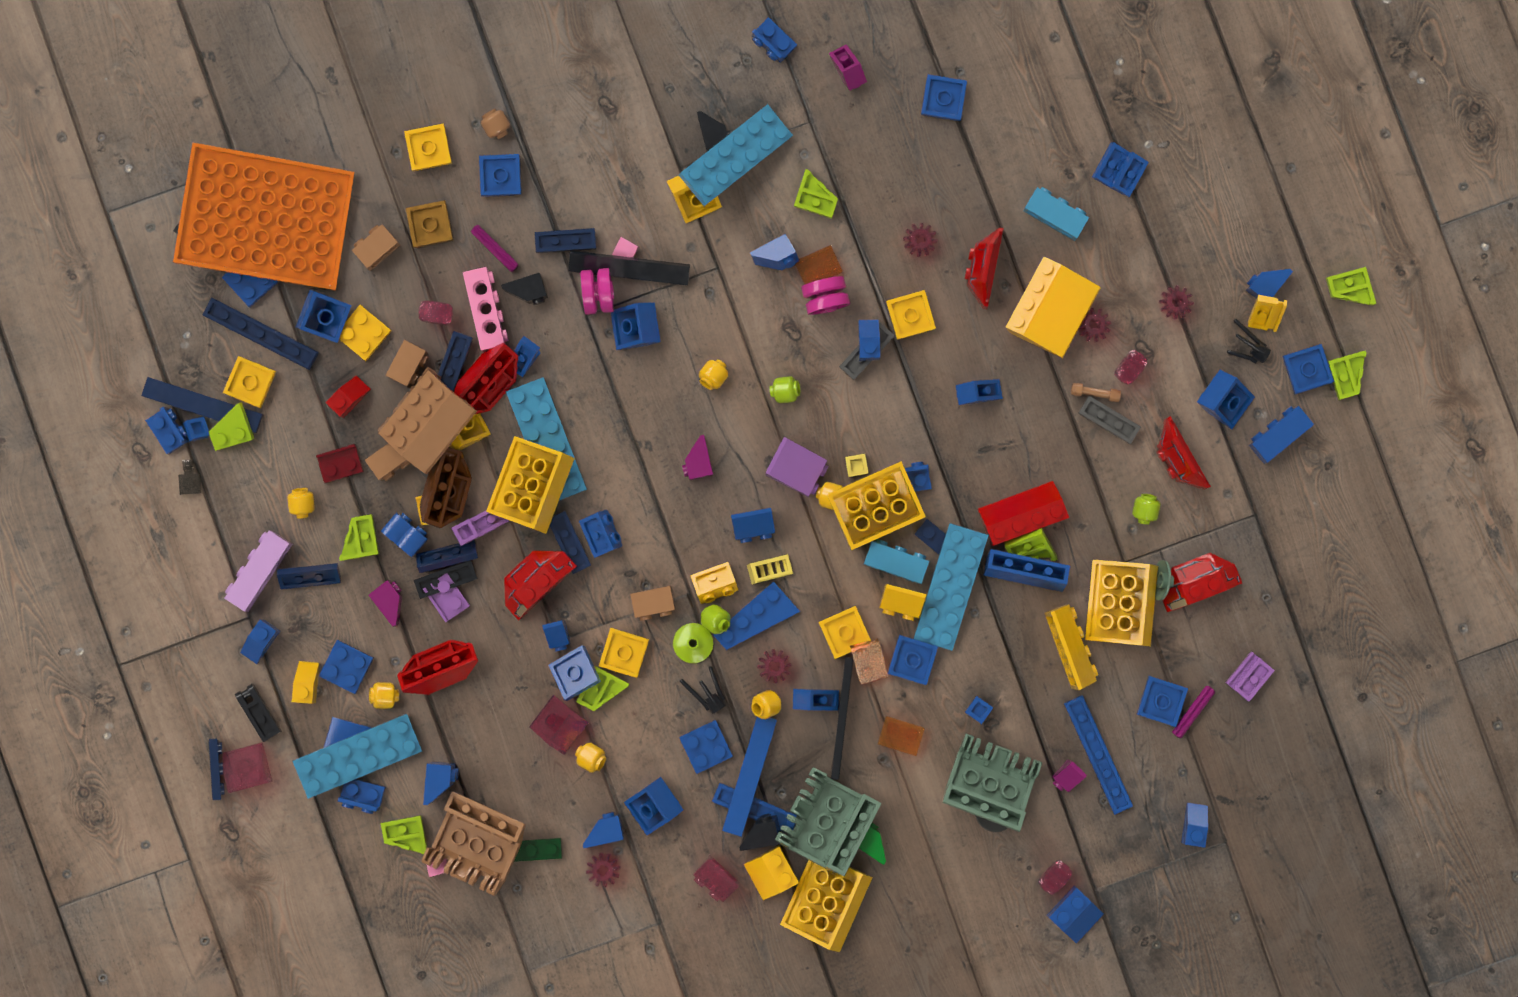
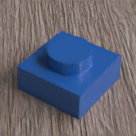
[183,417,210,442]
[965,696,993,724]

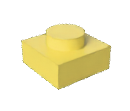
[845,454,869,477]

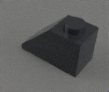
[697,111,731,152]
[501,273,548,305]
[739,814,781,851]

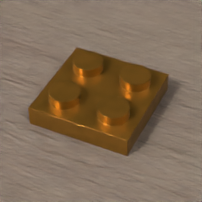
[406,200,454,248]

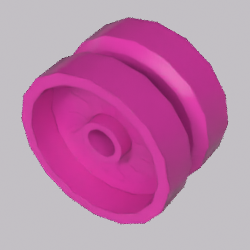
[581,268,614,315]
[801,276,850,315]

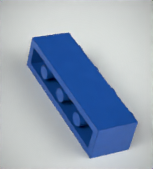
[984,549,1070,592]

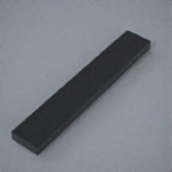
[568,250,690,286]
[831,657,853,780]

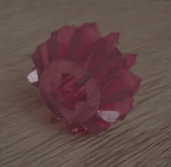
[903,223,937,257]
[1159,285,1194,320]
[418,301,453,325]
[1078,308,1111,342]
[1114,350,1148,385]
[757,649,792,683]
[586,852,621,887]
[1038,860,1072,895]

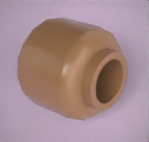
[480,108,511,140]

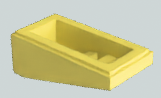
[747,554,793,585]

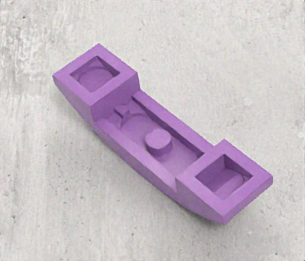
[451,511,509,546]

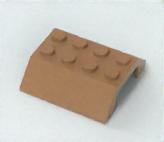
[378,367,477,474]
[422,791,525,896]

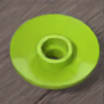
[673,623,713,663]

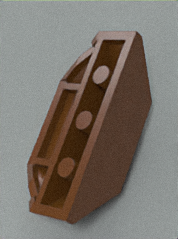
[419,447,472,528]

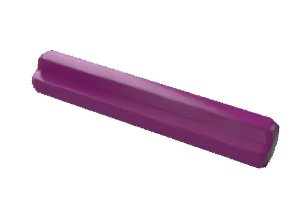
[471,225,519,272]
[1172,686,1215,738]

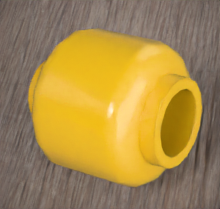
[699,360,728,390]
[816,482,843,510]
[287,488,315,519]
[369,682,399,709]
[751,690,781,719]
[575,743,606,773]

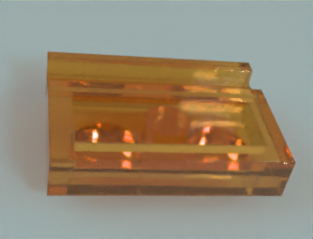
[795,245,843,285]
[850,638,888,685]
[877,716,925,756]

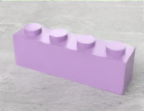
[224,530,293,612]

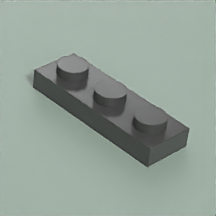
[839,323,895,380]
[1078,396,1141,444]

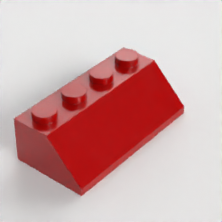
[977,481,1069,547]

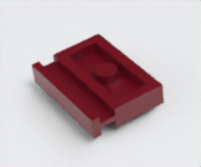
[316,444,364,484]

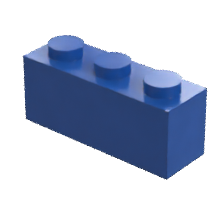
[1249,406,1314,464]

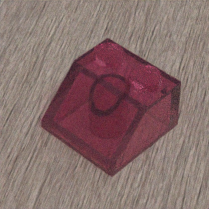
[529,695,589,755]
[223,742,273,793]
[693,855,740,902]

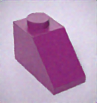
[829,44,867,91]
[682,435,713,480]
[368,580,402,627]
[1052,759,1087,792]

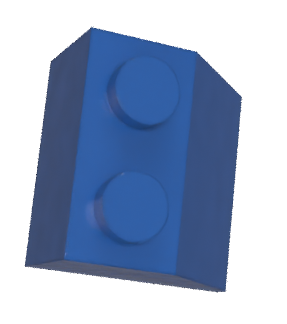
[296,290,352,343]
[611,302,661,350]
[1197,370,1255,429]
[731,508,775,543]
[423,762,459,805]
[624,777,684,835]
[1047,886,1104,944]

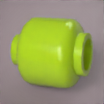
[770,376,801,404]
[1132,494,1161,525]
[701,605,731,634]

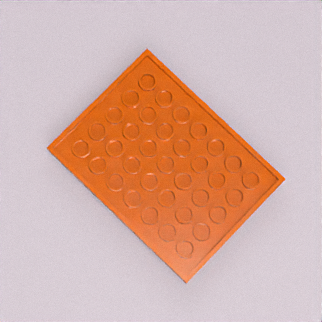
[173,142,354,291]

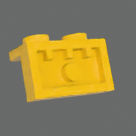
[690,562,738,604]

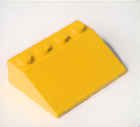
[1006,257,1101,358]
[486,436,575,534]
[827,461,926,550]
[1085,560,1158,647]
[1044,604,1098,690]
[780,860,873,952]

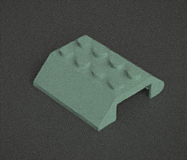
[942,733,1042,832]
[775,767,882,876]

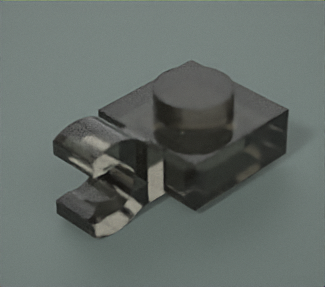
[178,460,201,495]

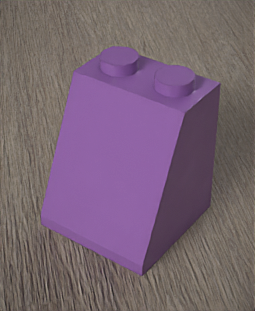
[765,437,829,497]

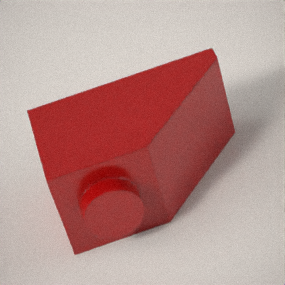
[325,375,371,418]

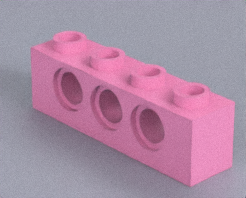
[463,267,509,352]

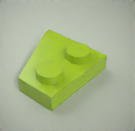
[794,169,838,219]
[1326,267,1376,306]
[1328,350,1366,400]
[209,402,254,451]
[339,514,379,561]
[1004,528,1057,561]
[576,666,629,711]
[381,815,427,854]

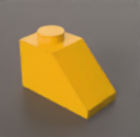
[292,661,320,704]

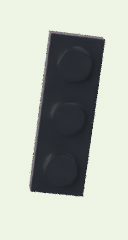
[414,560,478,599]

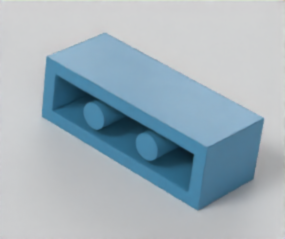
[1023,187,1089,241]
[863,539,929,584]

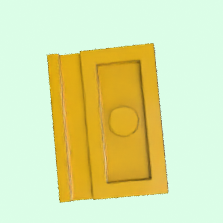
[1247,295,1287,332]

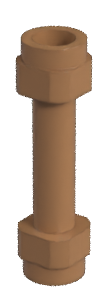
[1071,383,1121,402]

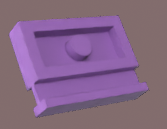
[423,573,470,622]
[1225,652,1275,702]

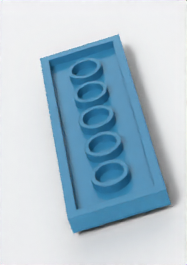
[679,104,793,206]
[506,377,587,501]
[914,523,989,651]
[292,713,422,799]

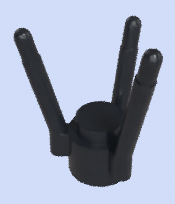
[1227,319,1271,364]
[680,666,726,714]

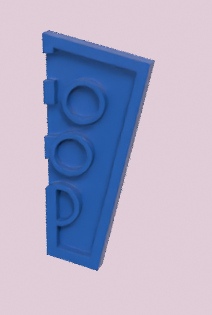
[713,581,800,650]

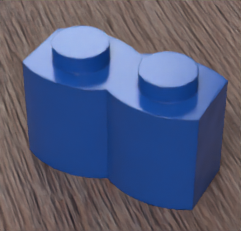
[381,513,428,557]

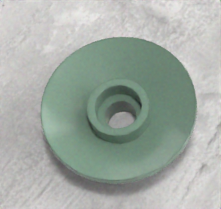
[1155,560,1174,601]

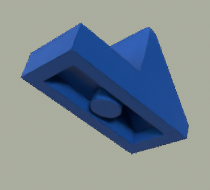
[514,336,540,377]

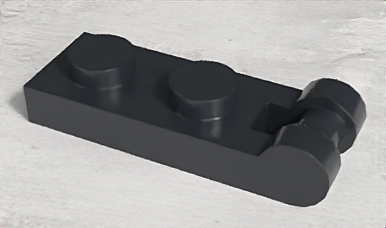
[235,683,282,742]

